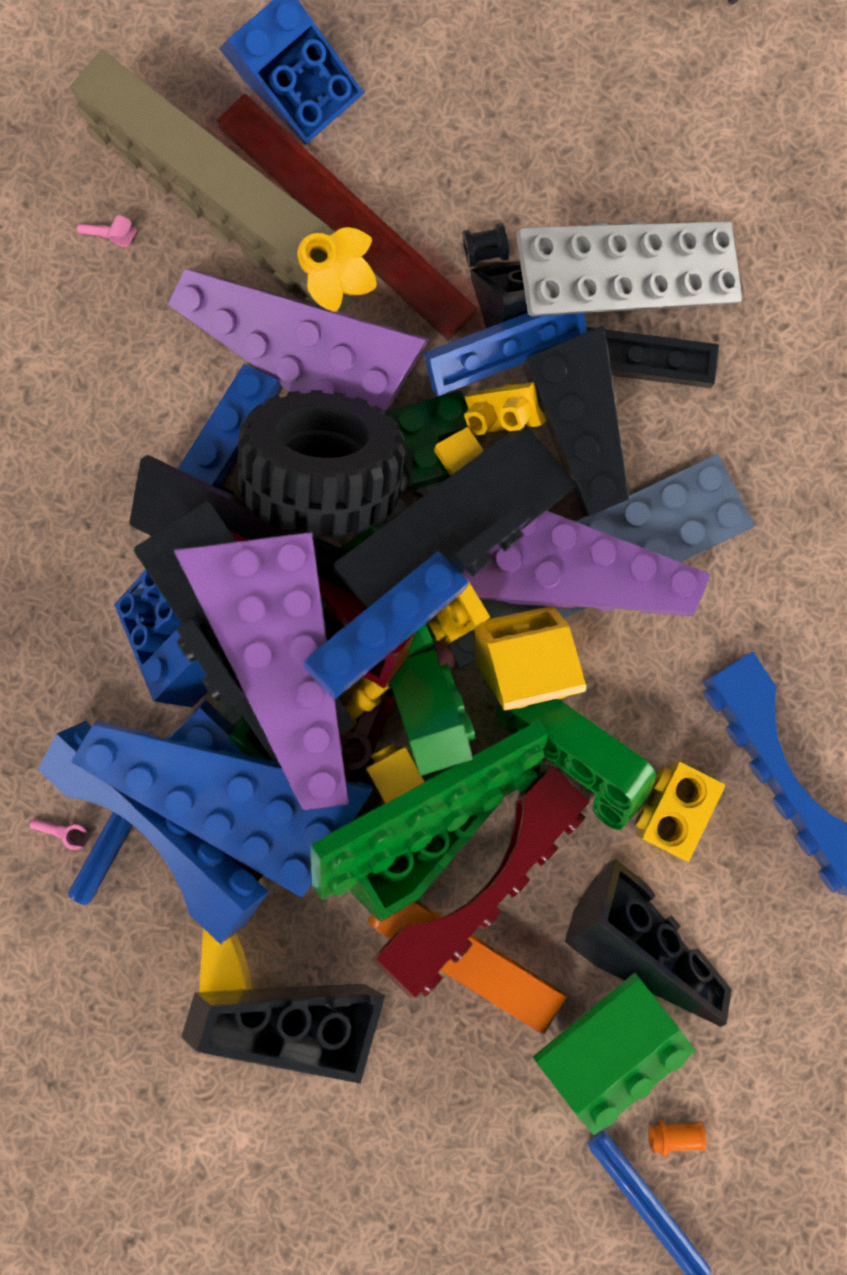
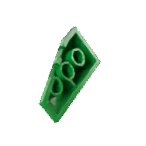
[350,800,503,922]

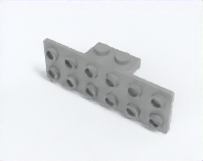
[516,221,742,316]

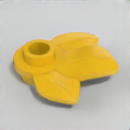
[297,227,377,312]

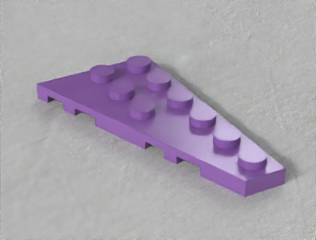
[168,268,430,411]
[464,511,711,616]
[174,533,348,810]

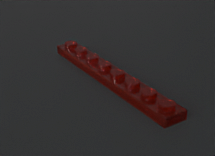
[217,93,477,342]

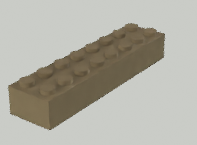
[69,50,363,312]

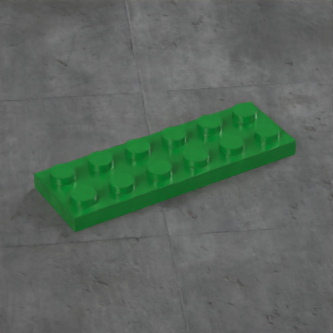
[311,720,549,900]

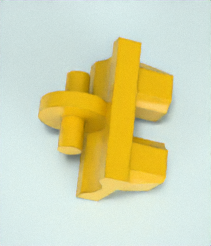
[464,382,546,436]

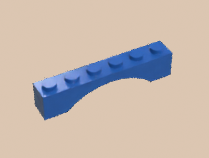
[702,652,847,896]
[38,721,269,944]

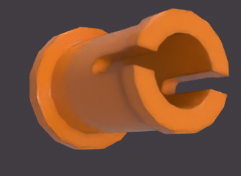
[648,1120,707,1157]

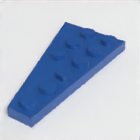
[71,720,373,898]

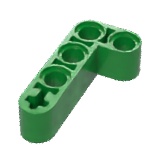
[496,699,656,830]

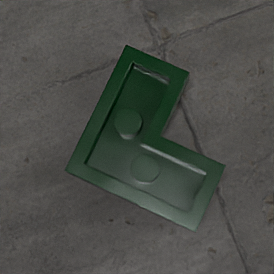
[385,390,469,490]

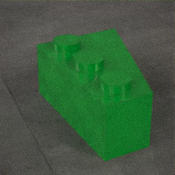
[390,650,476,776]

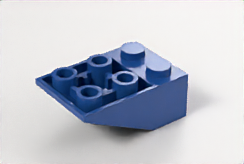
[219,0,364,145]
[114,570,208,708]

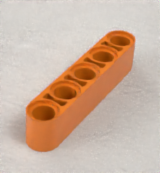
[367,901,567,1034]

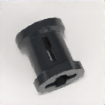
[462,223,509,267]

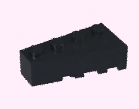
[522,325,629,517]
[181,984,385,1084]

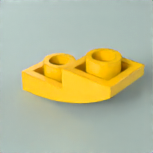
[426,580,490,649]

